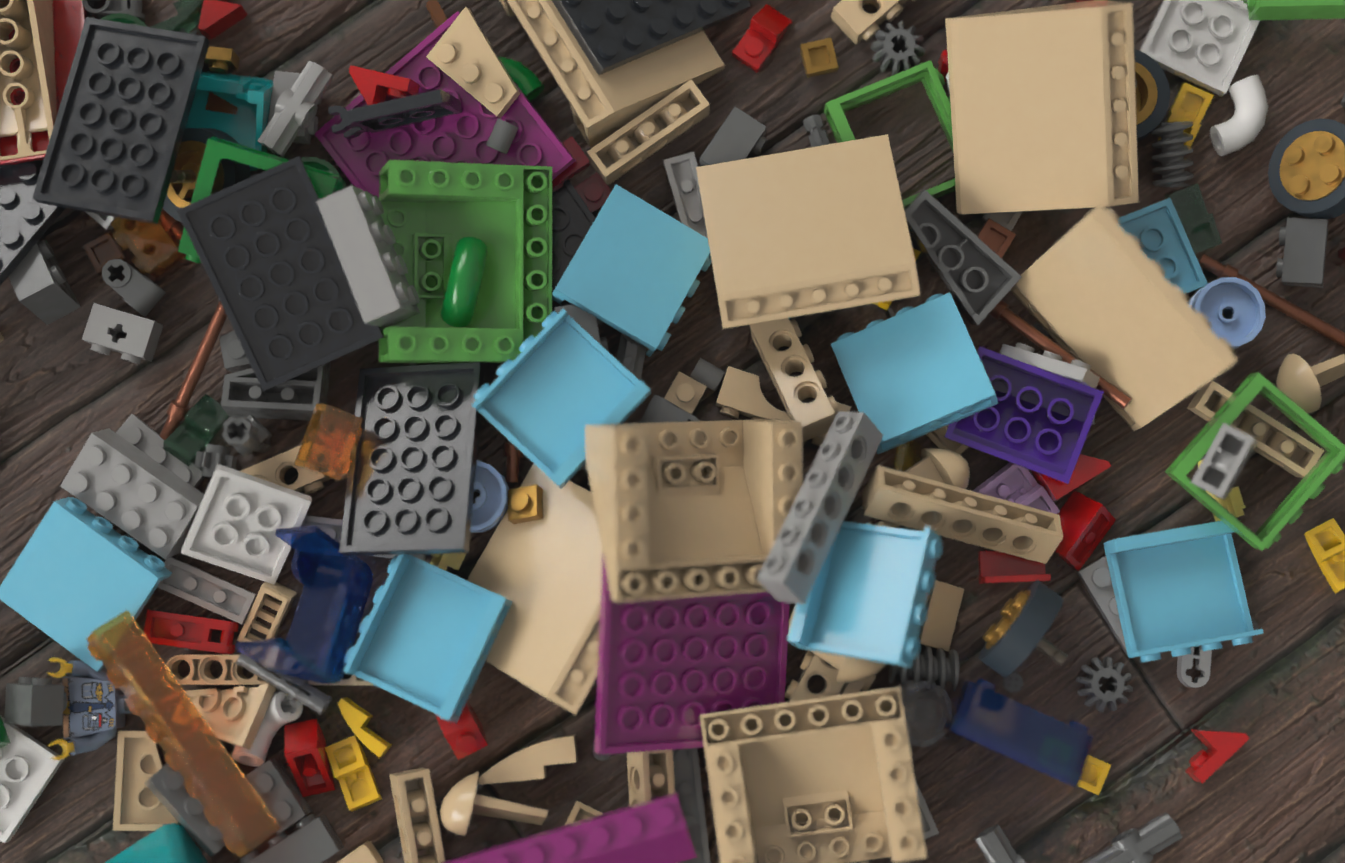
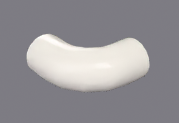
[1210,75,1268,156]
[232,691,303,767]

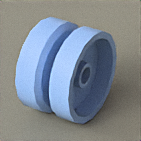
[1187,277,1266,349]
[470,460,510,533]

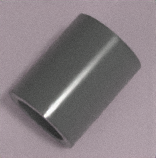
[486,119,518,155]
[690,358,726,391]

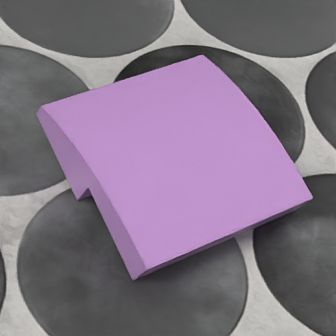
[973,462,1060,514]

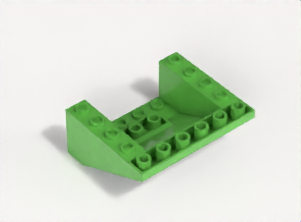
[379,160,552,363]

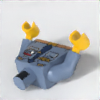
[47,657,142,760]

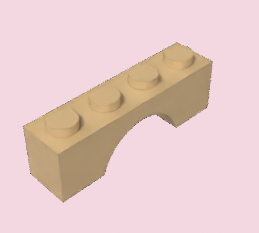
[716,366,851,447]

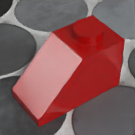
[1030,454,1111,501]
[434,699,488,760]
[284,718,335,797]

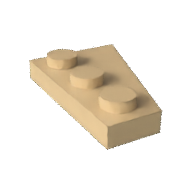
[426,6,520,119]
[170,684,276,750]
[113,730,180,831]

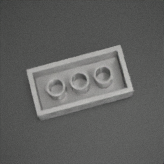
[316,185,420,328]
[60,428,205,560]

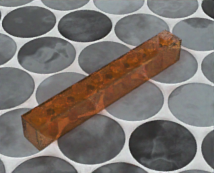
[86,610,281,857]

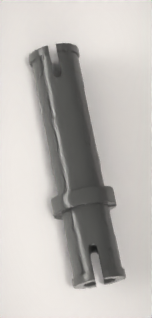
[237,646,332,716]

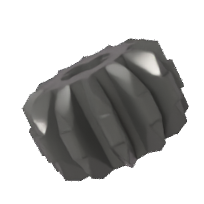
[871,21,925,76]
[1076,657,1133,712]

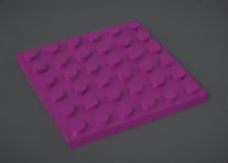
[315,11,576,198]
[595,555,790,755]

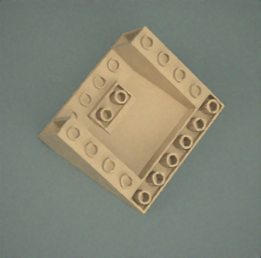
[499,0,725,148]
[945,0,1139,214]
[696,134,920,329]
[1010,204,1237,431]
[585,419,803,602]
[467,464,603,715]
[700,687,927,863]

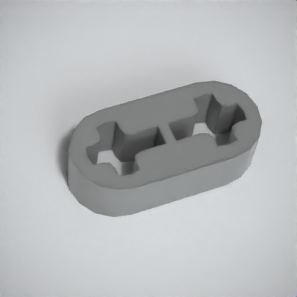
[1177,645,1212,688]

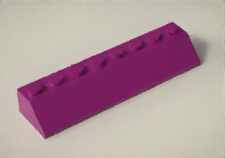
[441,791,697,863]

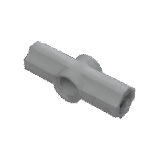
[258,61,334,157]

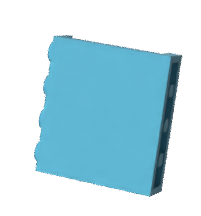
[552,184,712,357]
[831,292,998,454]
[472,309,651,489]
[0,497,172,672]
[787,521,942,668]
[1103,521,1264,663]
[343,554,513,723]

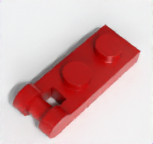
[142,610,239,655]

